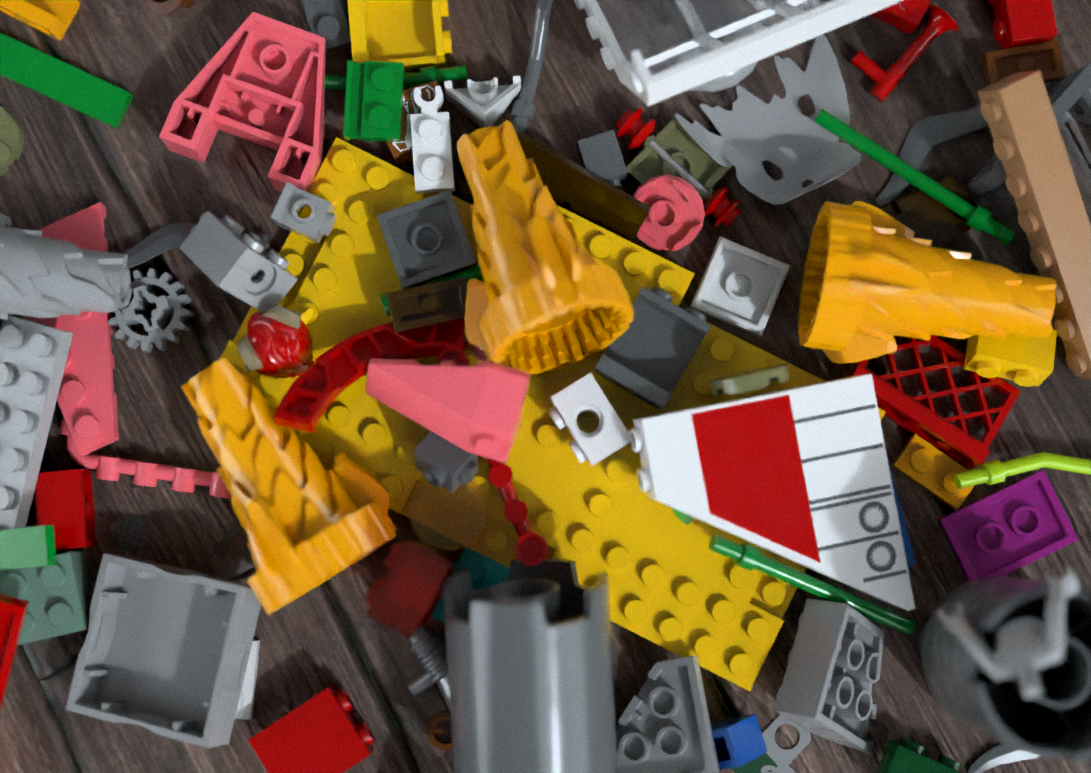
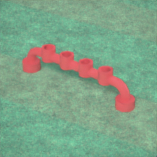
[59,418,231,498]

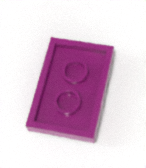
[936,470,1079,583]

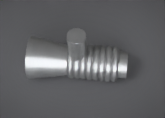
[408,626,451,711]

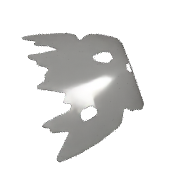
[675,34,861,205]

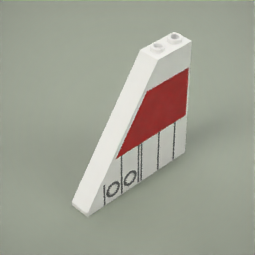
[630,374,915,610]

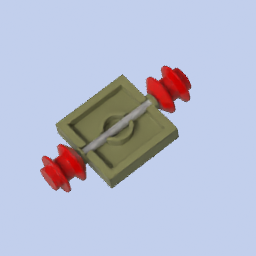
[615,108,742,228]

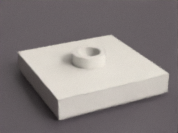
[690,237,790,337]

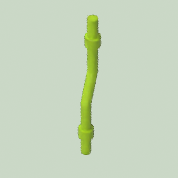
[953,452,1091,489]

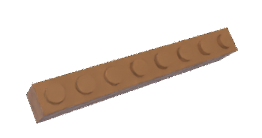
[977,70,1091,380]

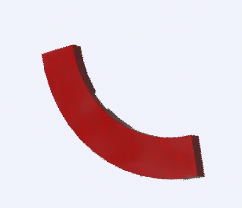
[273,319,469,433]

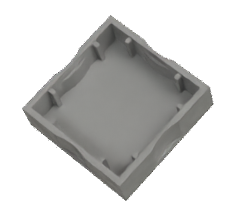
[65,553,261,748]

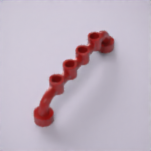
[437,347,548,566]

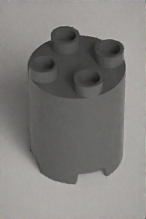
[443,558,617,773]
[917,576,1091,762]

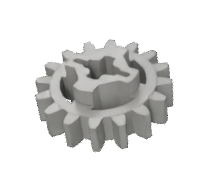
[107,268,193,353]

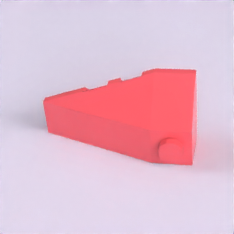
[365,359,530,463]

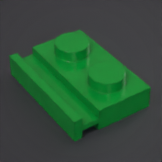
[343,60,405,142]

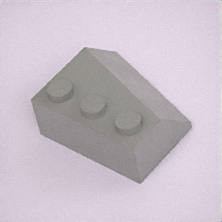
[775,598,884,754]

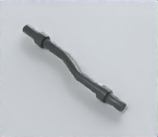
[511,0,553,134]

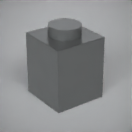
[576,130,627,188]

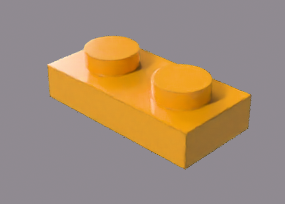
[891,434,974,510]

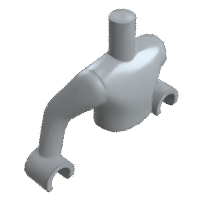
[937,566,1080,698]

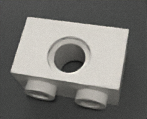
[547,373,631,467]

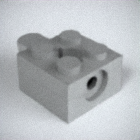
[179,211,298,313]

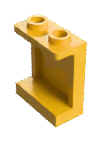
[347,0,452,70]

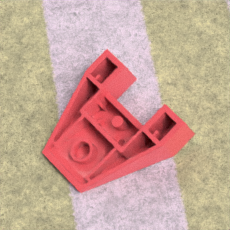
[159,12,326,193]

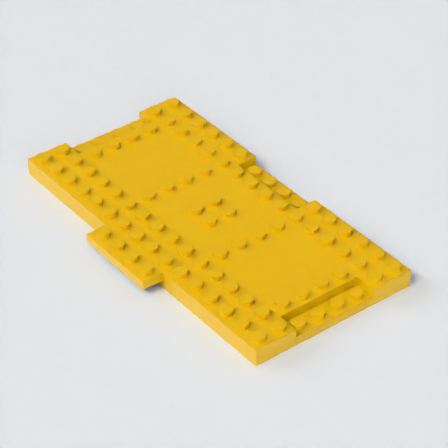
[193,137,886,691]

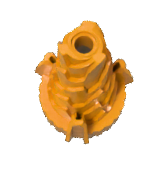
[457,120,634,374]
[798,201,1057,364]
[181,357,397,615]

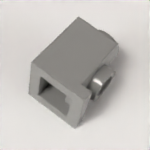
[270,182,337,243]

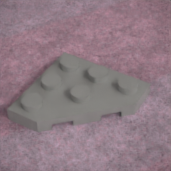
[615,655,720,773]

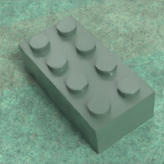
[0,551,93,645]

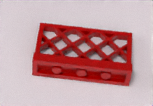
[846,335,1021,470]

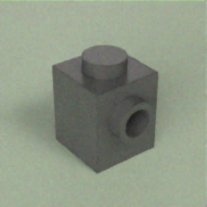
[415,431,479,494]

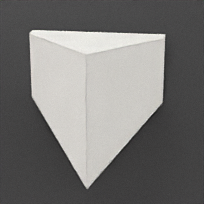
[444,76,521,128]

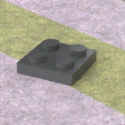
[377,190,477,289]

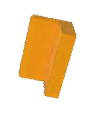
[0,0,80,41]

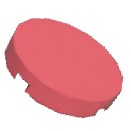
[632,174,705,251]

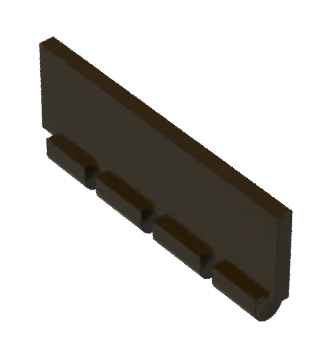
[516,130,651,240]
[878,172,977,247]

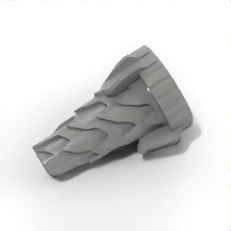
[0,213,132,320]

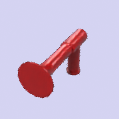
[850,4,959,103]

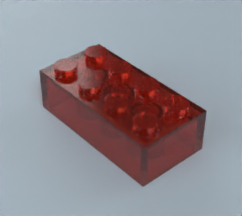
[364,538,459,639]

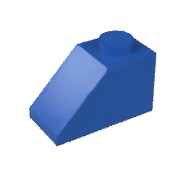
[710,714,768,770]

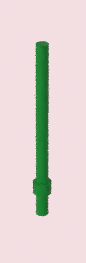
[814,109,1015,246]
[708,535,915,635]

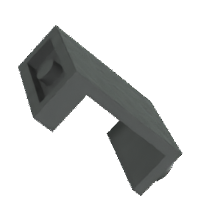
[593,286,712,411]

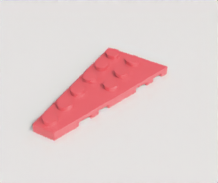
[23,202,119,456]

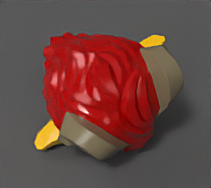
[237,305,315,381]

